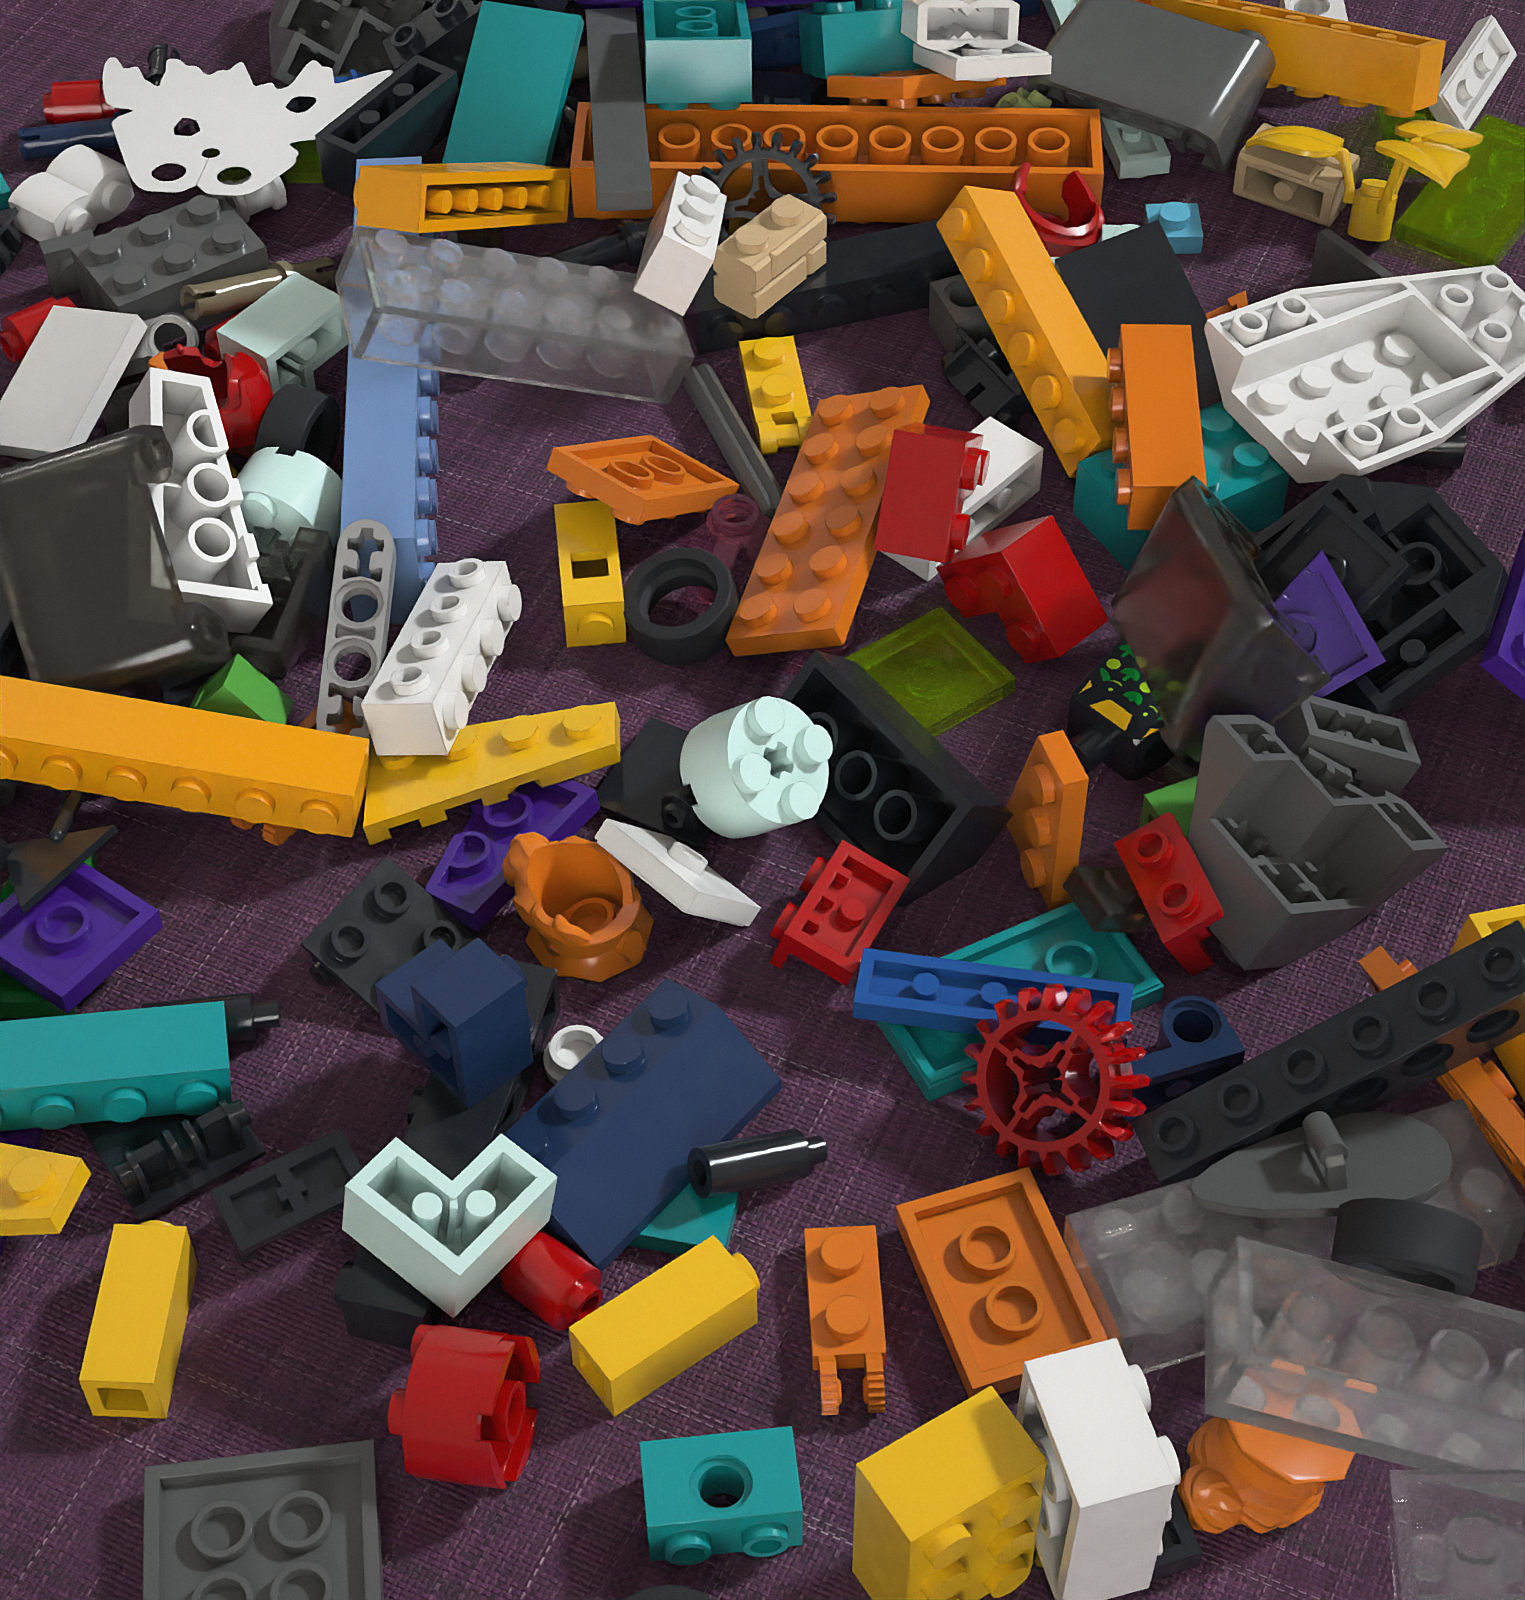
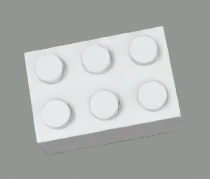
[1016,1338,1181,1600]

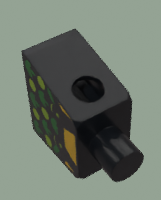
[1067,636,1201,781]

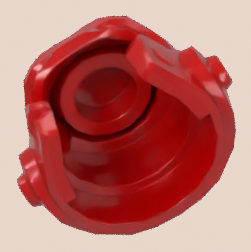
[1006,162,1105,257]
[163,344,274,458]

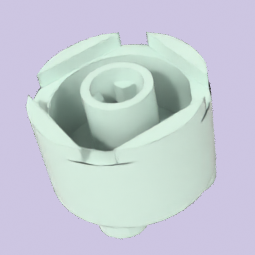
[236,447,343,590]
[680,696,833,839]

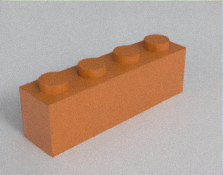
[1106,324,1207,531]

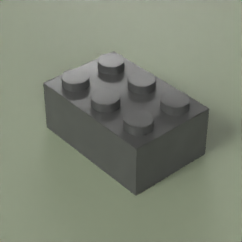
[70,194,270,344]

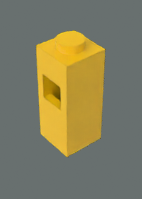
[554,500,627,648]
[79,1220,198,1419]
[568,1235,760,1417]

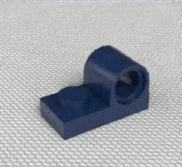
[1123,995,1246,1122]

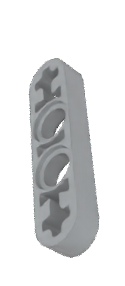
[316,519,397,748]

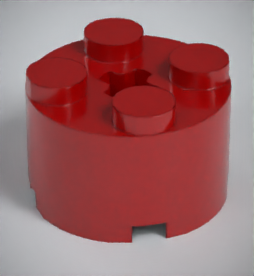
[388,1324,540,1489]

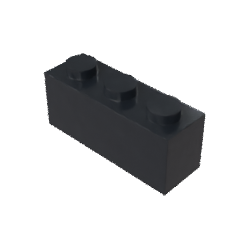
[315,54,459,200]

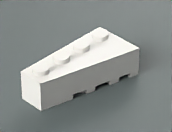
[129,367,273,634]

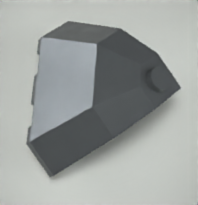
[269,0,436,86]
[1188,715,1449,971]

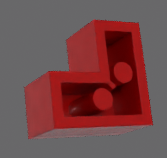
[873,422,990,563]
[935,515,1109,664]

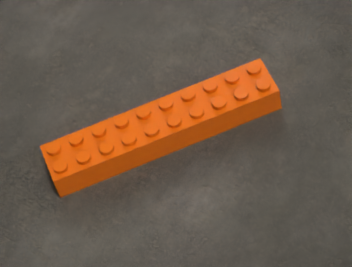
[570,102,1104,224]

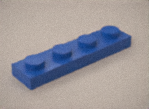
[853,948,1134,1047]

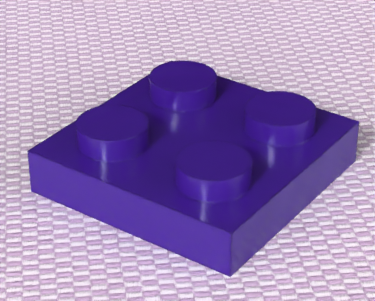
[0,862,163,1014]

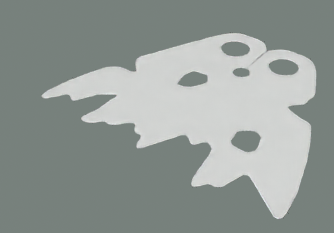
[102,57,394,196]

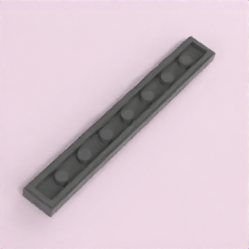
[585,7,653,211]

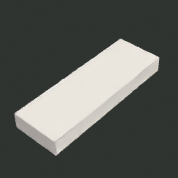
[1428,15,1517,130]

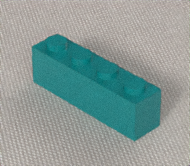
[0,1001,232,1131]

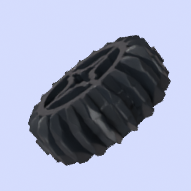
[700,131,837,246]

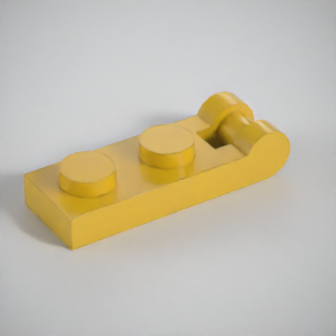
[739,336,813,455]

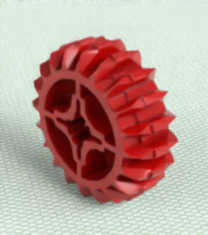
[959,984,1151,1176]

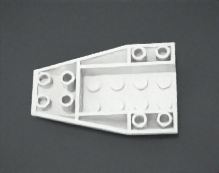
[1204,265,1525,483]

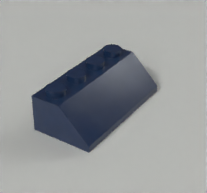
[504,978,782,1273]

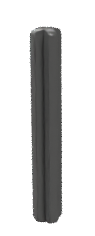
[684,363,783,526]

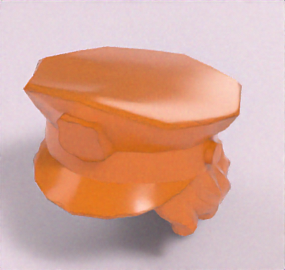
[502,832,654,982]
[1177,1363,1362,1534]

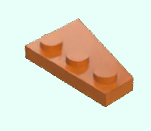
[1006,730,1089,911]

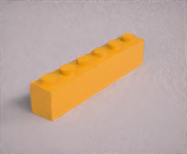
[1151,0,1446,118]
[353,162,571,233]
[936,185,1120,478]
[0,675,369,838]

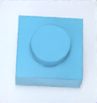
[1143,202,1204,254]

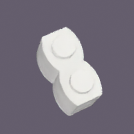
[901,0,1020,51]
[8,144,134,241]

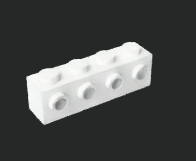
[361,558,522,756]

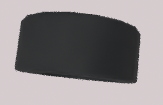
[254,384,340,467]
[623,547,740,666]
[1330,1197,1483,1298]

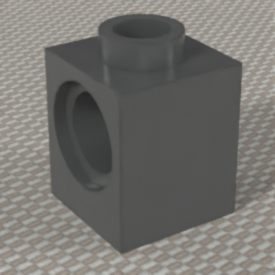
[928,274,1002,353]

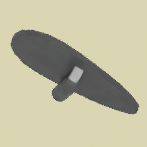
[1191,1111,1453,1218]

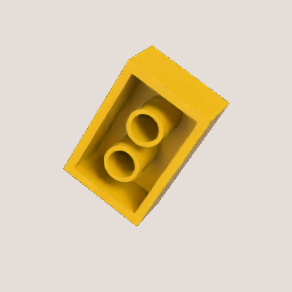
[852,1386,1048,1600]

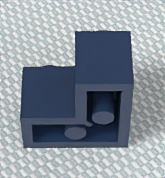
[374,937,534,1110]

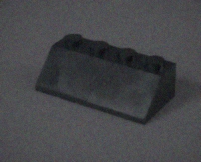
[780,650,1014,907]

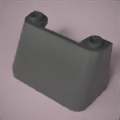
[1027,0,1276,175]

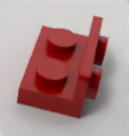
[1114,812,1224,977]
[769,840,910,986]

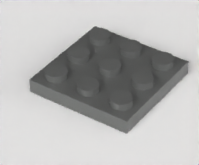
[143,1439,384,1600]

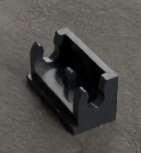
[210,1129,362,1265]

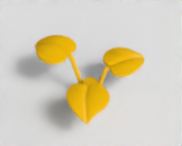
[1245,120,1483,242]

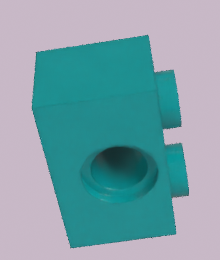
[639,1426,803,1565]

